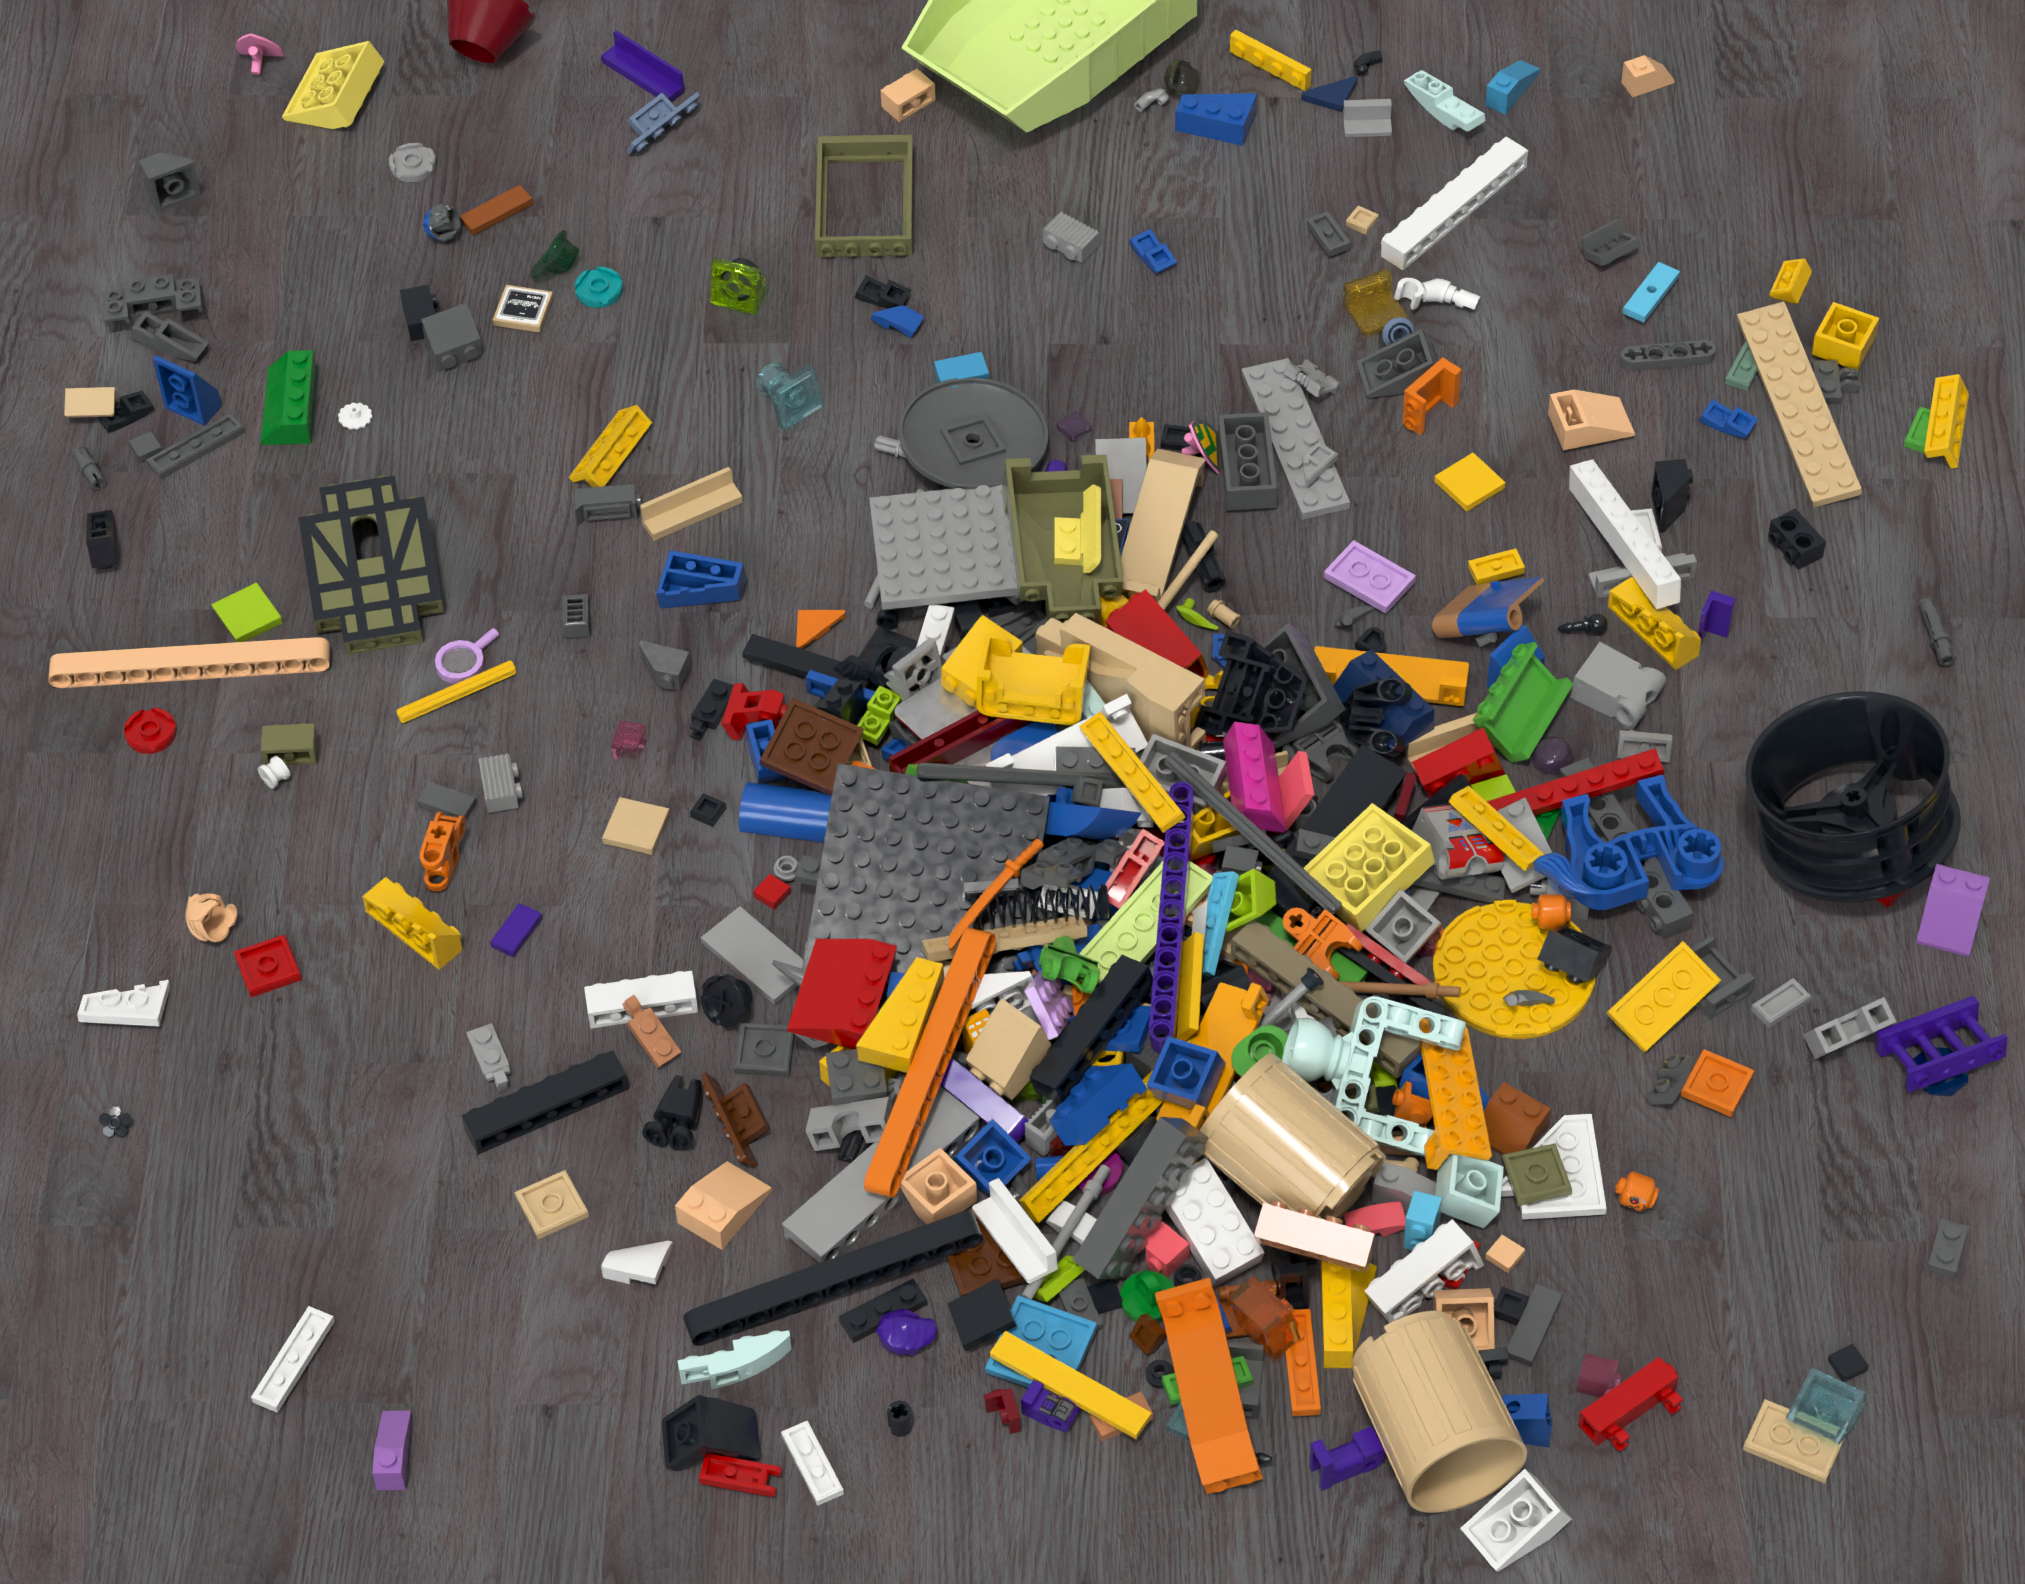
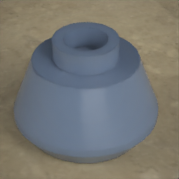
[1382,317,1415,346]

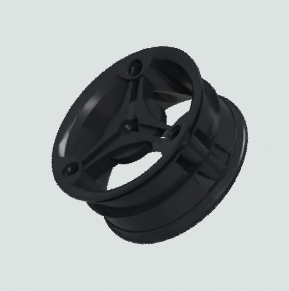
[1745,691,1961,903]

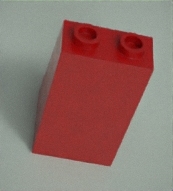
[1105,589,1210,678]

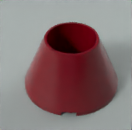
[447,0,536,63]

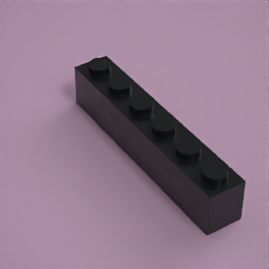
[1029,955,1153,1104]
[462,1050,629,1155]

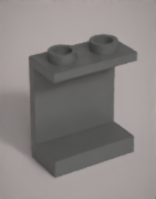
[1228,1341,1264,1420]

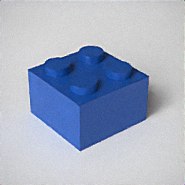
[1147,1036,1226,1109]

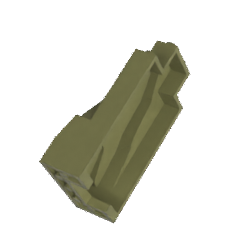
[1002,454,1124,623]

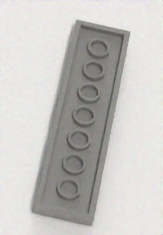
[1241,358,1350,520]

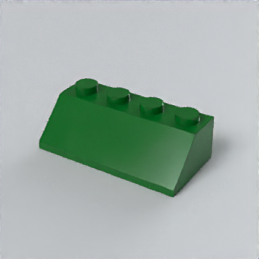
[261,350,317,445]

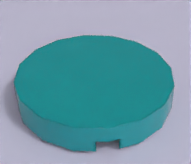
[575,267,623,308]

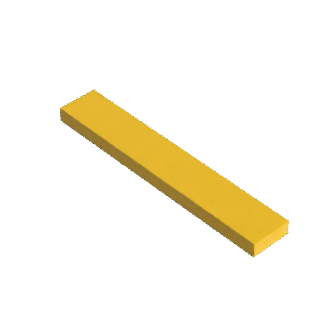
[1079,711,1185,833]
[990,1331,1152,1439]

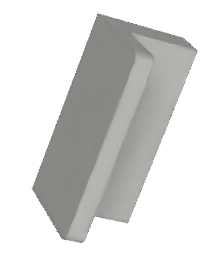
[1343,99,1392,137]

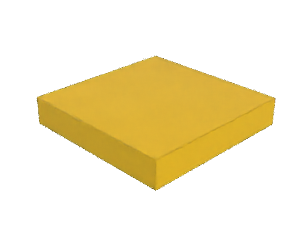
[1434,453,1506,512]

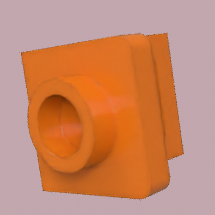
[1392,1081,1433,1127]

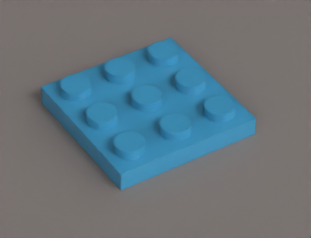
[985,1295,1097,1397]

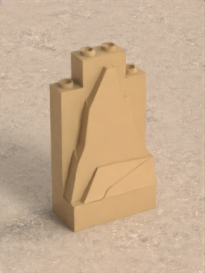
[1035,613,1206,751]

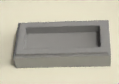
[1751,978,1811,1028]

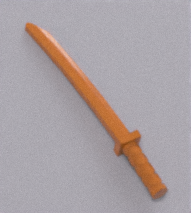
[948,839,1044,950]

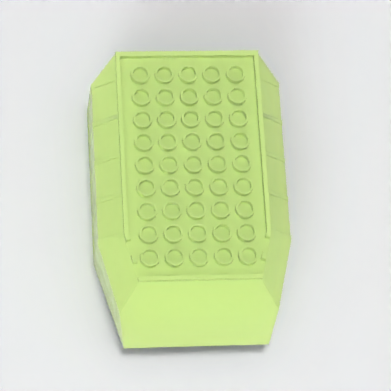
[902,0,1197,132]

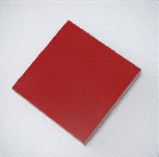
[234,934,302,998]

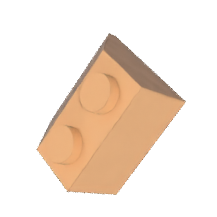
[900,1148,977,1225]
[1433,1288,1495,1351]

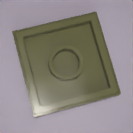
[1501,1143,1572,1206]

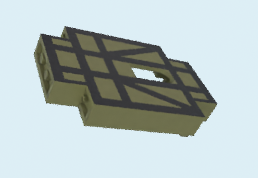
[298,475,444,655]

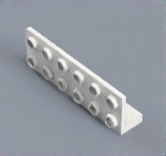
[985,694,1148,796]

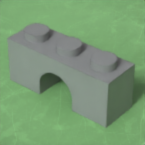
[1803,997,1896,1059]
[806,1097,893,1151]

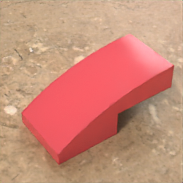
[1343,1201,1406,1237]

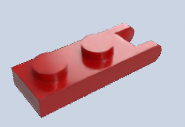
[699,1453,782,1497]

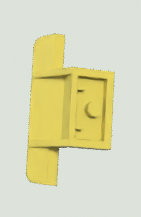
[1054,484,1101,573]

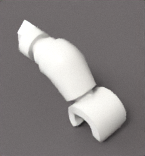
[1394,278,1481,310]

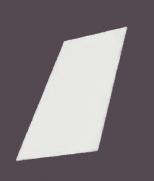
[1192,901,1208,948]

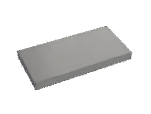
[700,906,803,1005]

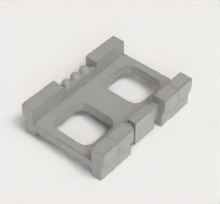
[1284,359,1340,397]

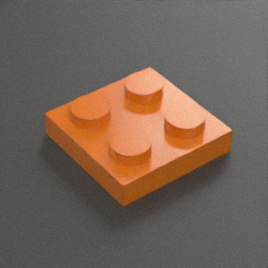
[1681,1049,1755,1118]

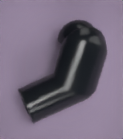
[1354,50,1382,74]

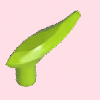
[1176,598,1219,631]

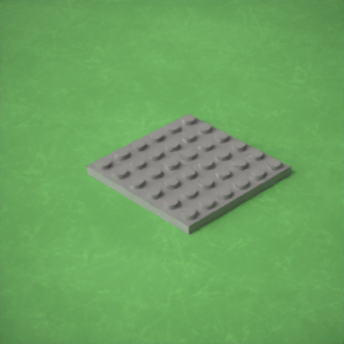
[869,484,1018,610]

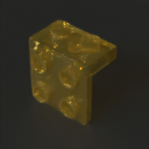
[1343,268,1407,335]

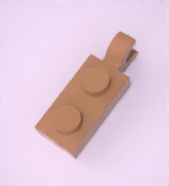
[622,995,681,1069]

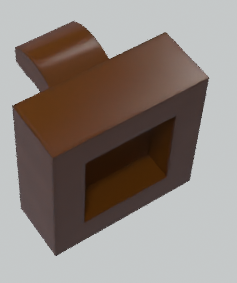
[1129,1313,1167,1355]

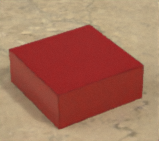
[753,874,791,910]

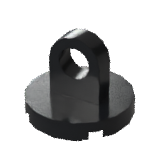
[700,973,753,1028]

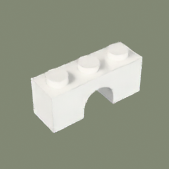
[916,604,955,663]

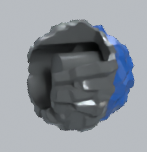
[423,203,462,242]

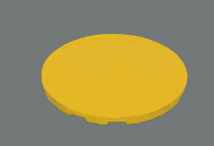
[1433,900,1596,1039]

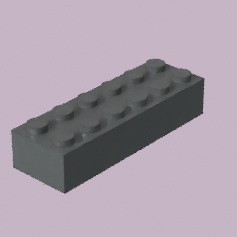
[1072,1117,1208,1279]

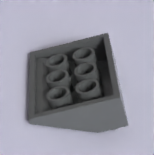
[1261,624,1345,749]

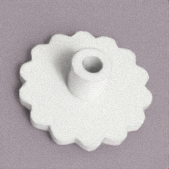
[338,403,373,430]

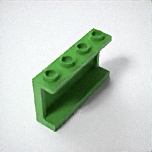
[1472,642,1573,763]

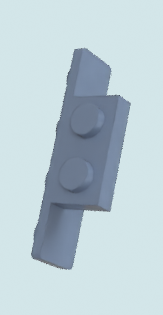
[626,92,701,155]

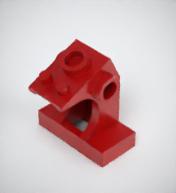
[721,683,788,740]

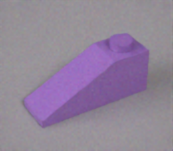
[372,1410,412,1490]

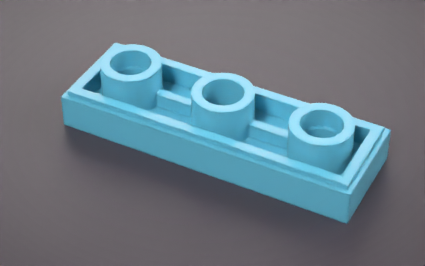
[1623,262,1680,323]

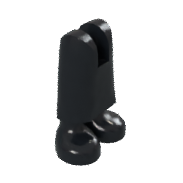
[642,1075,702,1151]

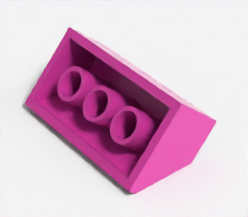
[1223,722,1286,833]

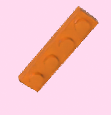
[1281,1309,1321,1417]

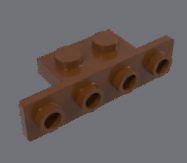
[701,1072,770,1168]

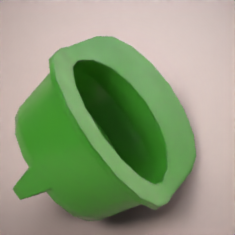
[1231,1025,1288,1077]

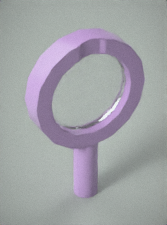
[435,628,499,684]

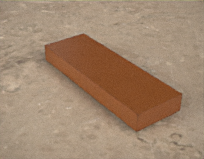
[460,185,533,235]

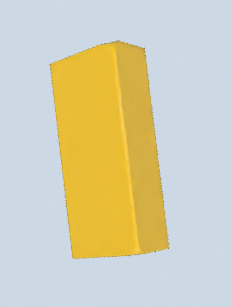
[1769,259,1812,304]

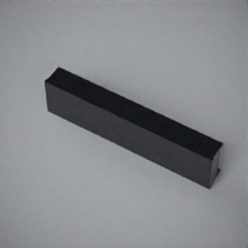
[1267,744,1407,927]

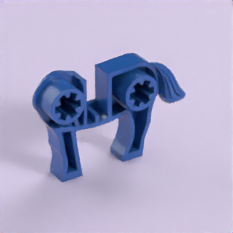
[1534,775,1724,910]

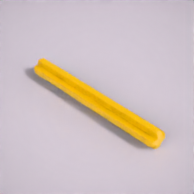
[396,660,516,723]

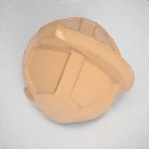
[185,893,237,942]

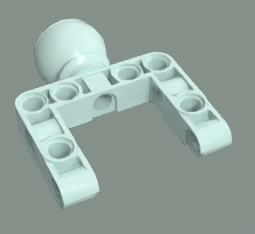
[1282,996,1466,1157]

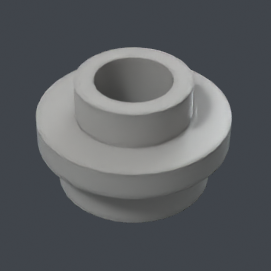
[774,856,799,881]

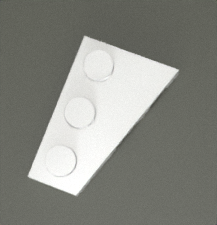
[77,980,170,1026]

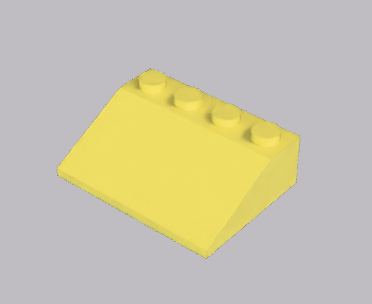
[282,41,384,129]
[1304,803,1435,932]

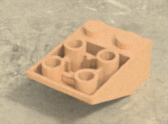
[1548,390,1635,450]

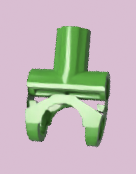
[1038,936,1100,995]

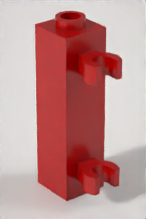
[1578,1357,1683,1452]

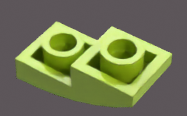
[857,686,901,745]

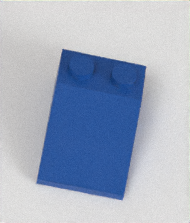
[153,355,222,426]

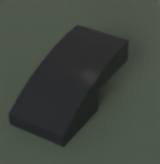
[855,275,911,308]
[97,390,154,433]

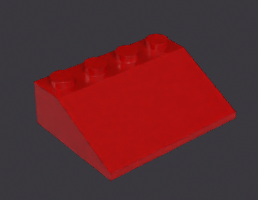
[787,939,897,1049]

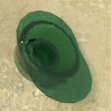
[530,230,579,278]

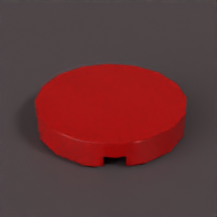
[124,708,177,754]

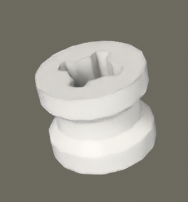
[258,756,291,789]

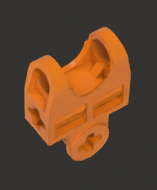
[420,812,466,891]
[1283,908,1364,980]

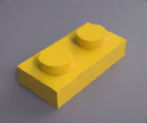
[1468,549,1525,585]

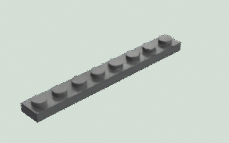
[1294,829,1506,904]

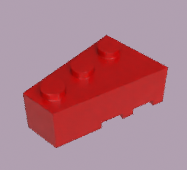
[1412,728,1506,798]

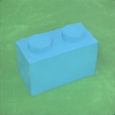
[1404,1191,1442,1251]

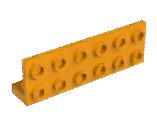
[1314,646,1469,706]
[1156,983,1270,1130]
[1418,1019,1492,1170]

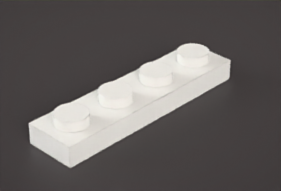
[251,1306,335,1413]

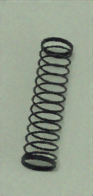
[970,884,1109,929]

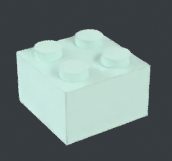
[1435,1154,1504,1229]

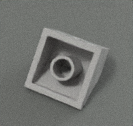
[1365,889,1441,964]

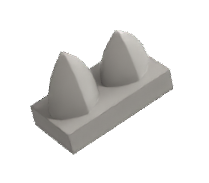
[1617,729,1672,763]

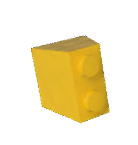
[941,615,1023,708]

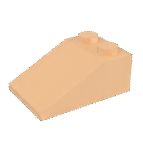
[675,1161,772,1250]

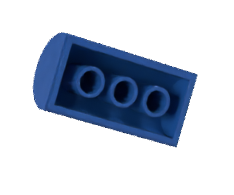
[739,782,832,842]

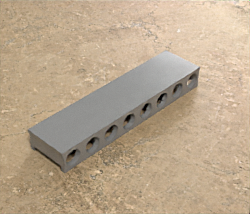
[782,1086,980,1263]

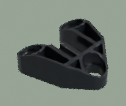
[1339,678,1412,757]

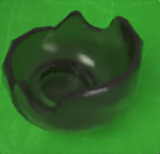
[1164,60,1199,97]

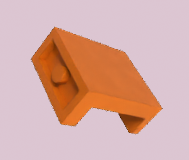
[1402,357,1462,435]

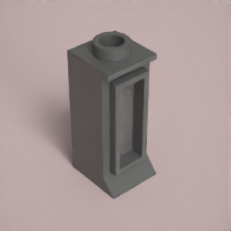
[574,484,641,526]

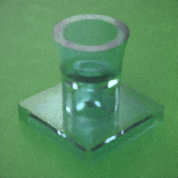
[757,362,823,430]

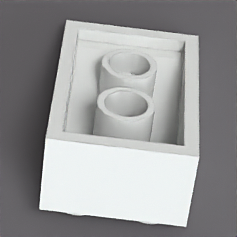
[967,971,1033,1018]
[1460,1469,1572,1572]

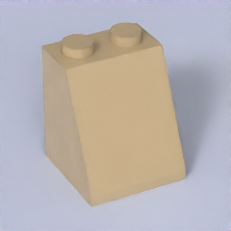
[965,999,1051,1100]

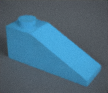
[1485,60,1541,115]

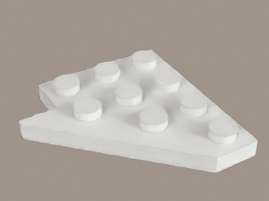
[1501,1114,1607,1220]

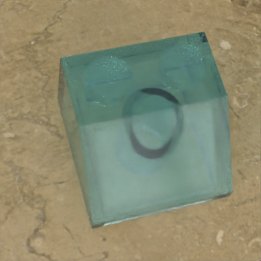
[1786,1368,1867,1444]

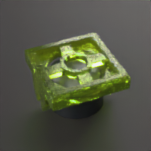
[710,258,766,314]

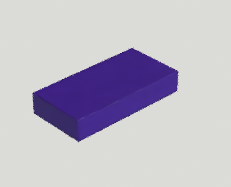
[490,903,542,957]

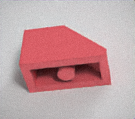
[1145,1221,1190,1278]

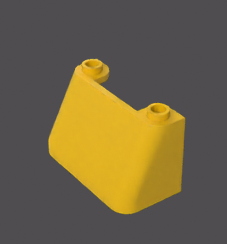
[976,634,1091,725]

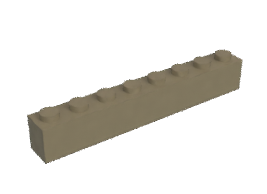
[1231,920,1421,1079]

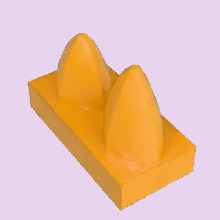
[1129,417,1154,460]

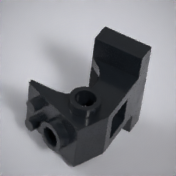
[1270,1247,1317,1312]

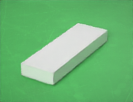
[781,1421,844,1506]

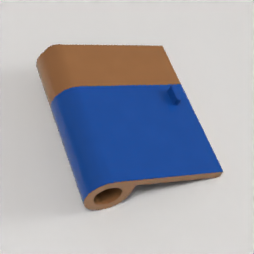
[1432,577,1544,639]

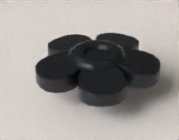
[99,1106,132,1137]

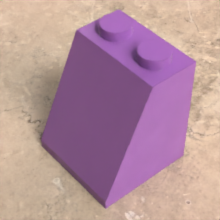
[1916,864,1990,957]

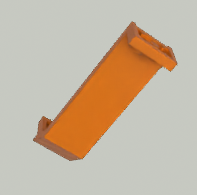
[1155,1277,1263,1494]

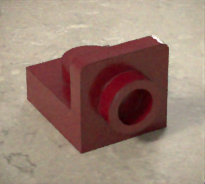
[984,1388,1021,1434]

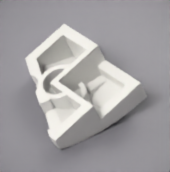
[601,1241,673,1284]

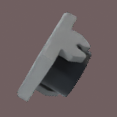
[884,638,942,702]

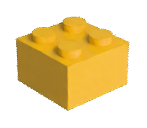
[1812,302,1879,371]

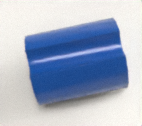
[1034,1155,1064,1182]

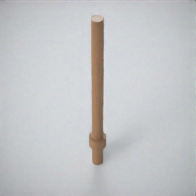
[1338,981,1461,999]

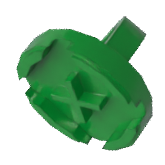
[1120,1270,1174,1322]

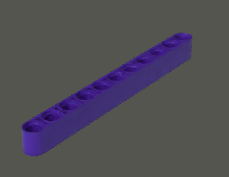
[1149,782,1195,1053]

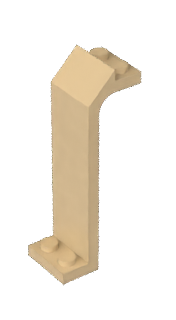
[1120,449,1206,603]

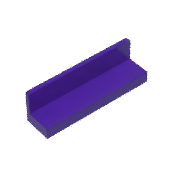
[601,30,685,103]

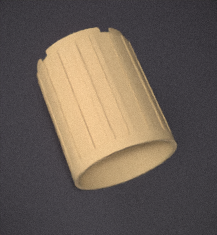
[1199,1053,1386,1220]
[1352,1311,1527,1513]

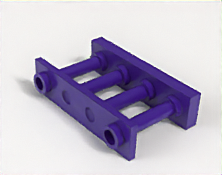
[1876,996,2007,1093]

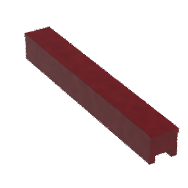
[889,710,1034,774]

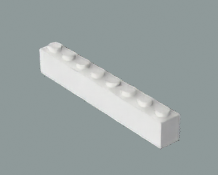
[1381,137,1528,270]
[1569,459,1681,609]

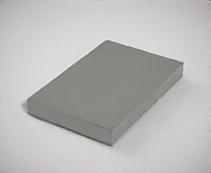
[1095,438,1147,515]

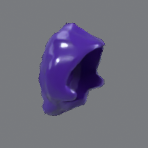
[876,1309,937,1357]

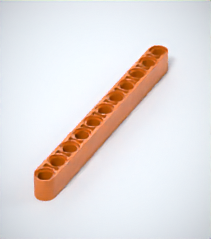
[864,928,996,1198]

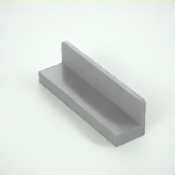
[1588,553,1697,598]

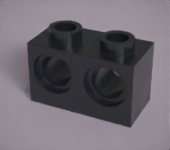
[1768,508,1826,570]

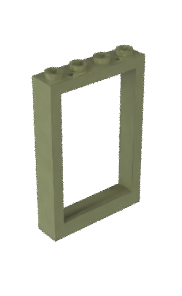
[815,135,913,257]

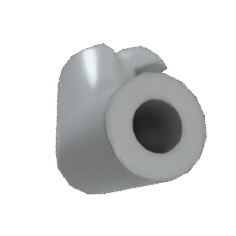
[1134,88,1169,112]

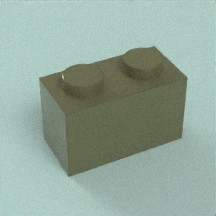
[261,723,318,765]

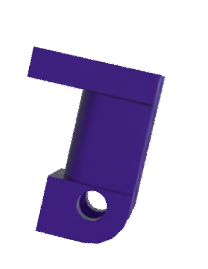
[1309,1426,1385,1491]

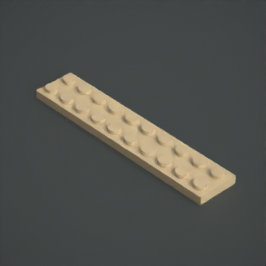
[1737,302,1862,508]

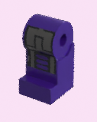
[1021,1380,1079,1432]

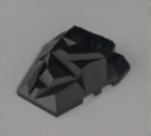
[1194,630,1310,737]

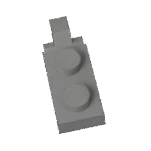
[466,1023,511,1093]

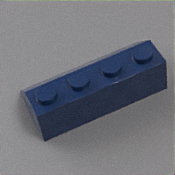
[1333,649,1434,751]

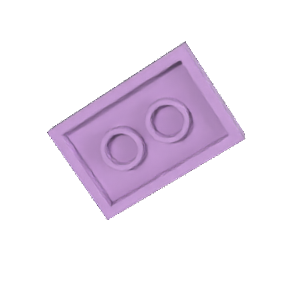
[1324,540,1416,614]
[1024,970,1074,1040]

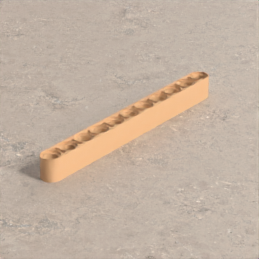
[48,637,330,688]

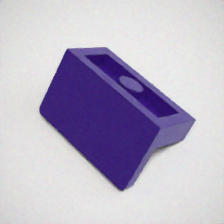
[1698,591,1736,645]

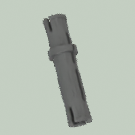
[1919,597,1956,666]

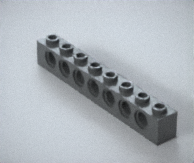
[1559,758,1694,940]

